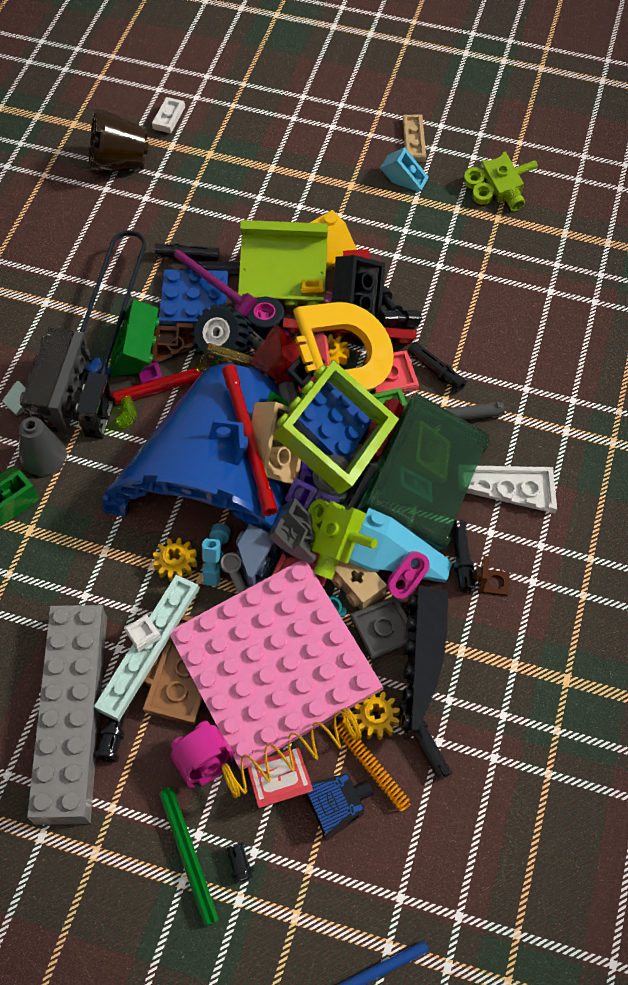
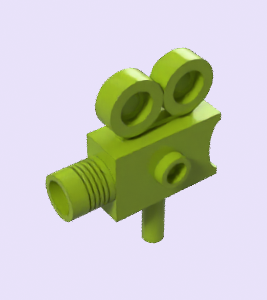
[464,151,538,212]
[308,499,378,580]

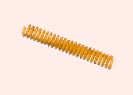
[332,721,411,811]

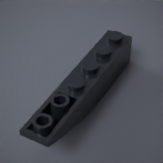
[401,585,448,740]

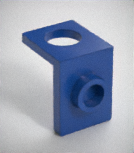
[209,419,248,465]

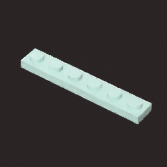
[94,575,199,722]

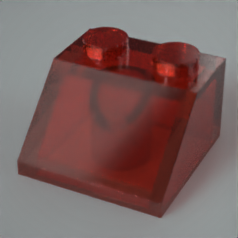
[249,324,300,386]

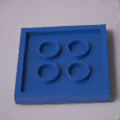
[159,269,229,326]
[294,378,372,461]

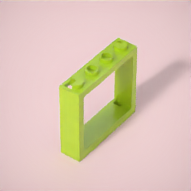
[272,360,399,494]

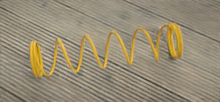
[221,707,362,798]

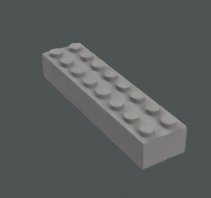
[27,605,107,825]

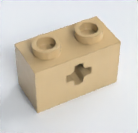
[331,561,387,610]

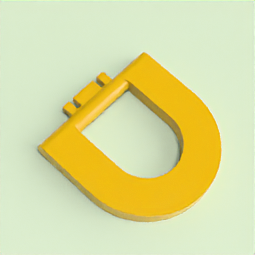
[293,302,394,392]

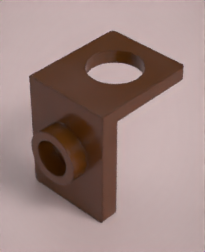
[475,556,510,596]

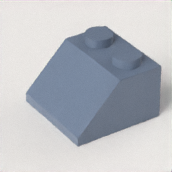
[236,524,278,588]

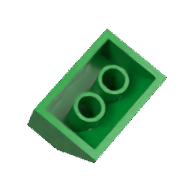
[109,299,160,377]

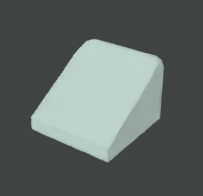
[2,381,35,416]

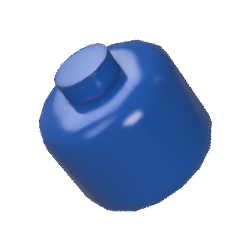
[86,357,111,377]

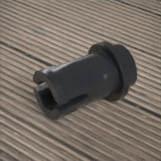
[226,843,254,883]

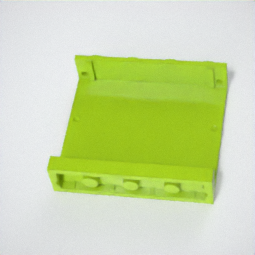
[238,220,328,308]

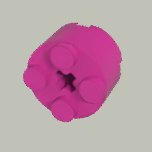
[170,721,235,788]

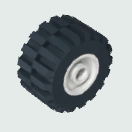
[191,304,253,364]

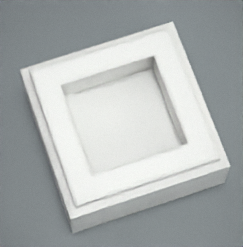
[124,615,161,652]

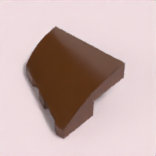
[152,323,196,363]

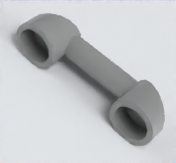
[220,553,247,594]

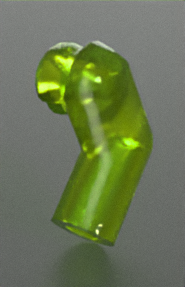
[116,396,137,428]

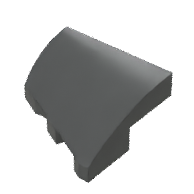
[268,498,316,564]

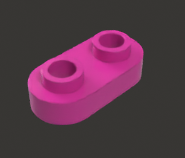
[387,551,429,599]

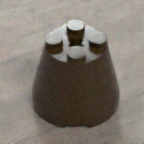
[88,109,148,173]

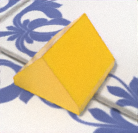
[301,280,323,297]

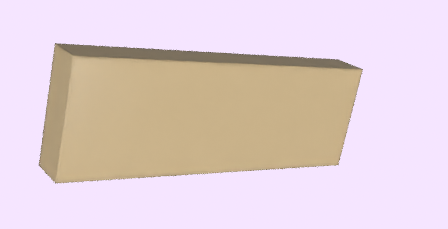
[402,115,426,162]

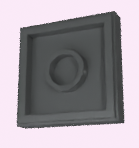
[350,596,409,662]

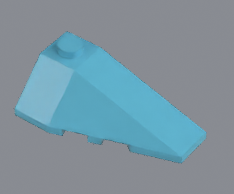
[349,508,452,583]

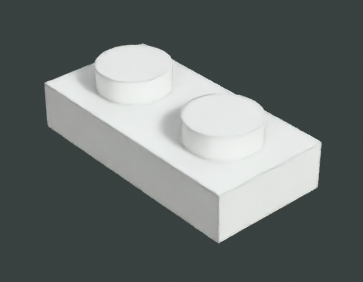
[152,97,185,133]

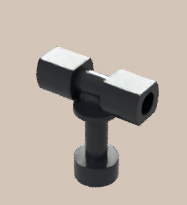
[377,286,422,327]

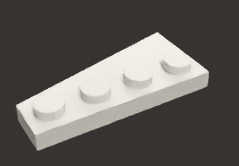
[456,465,557,514]

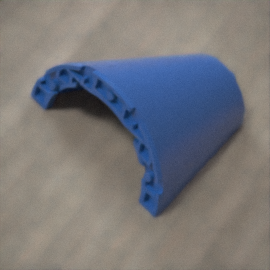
[101,362,289,553]

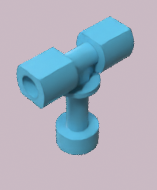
[202,523,231,587]

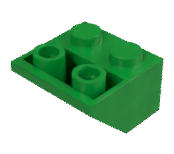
[0,466,40,527]

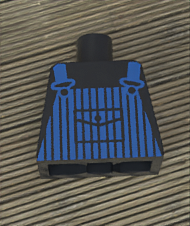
[305,774,374,840]

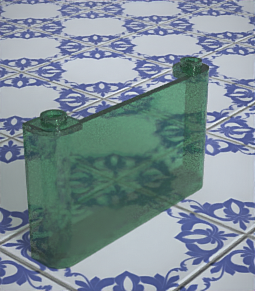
[359,392,490,551]

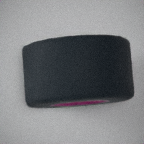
[245,296,285,340]

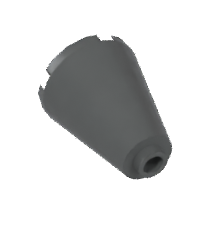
[19,417,67,478]

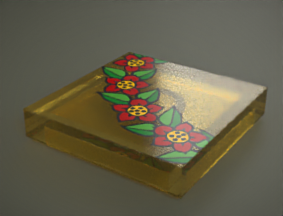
[196,343,253,372]

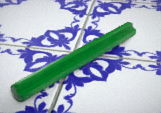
[159,787,219,926]

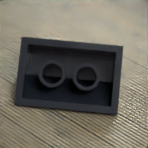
[332,255,385,318]

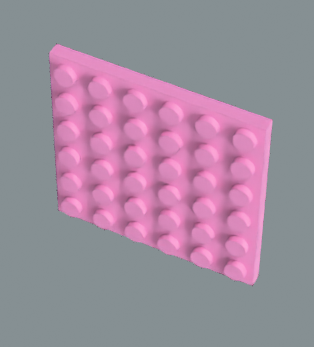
[170,560,383,771]

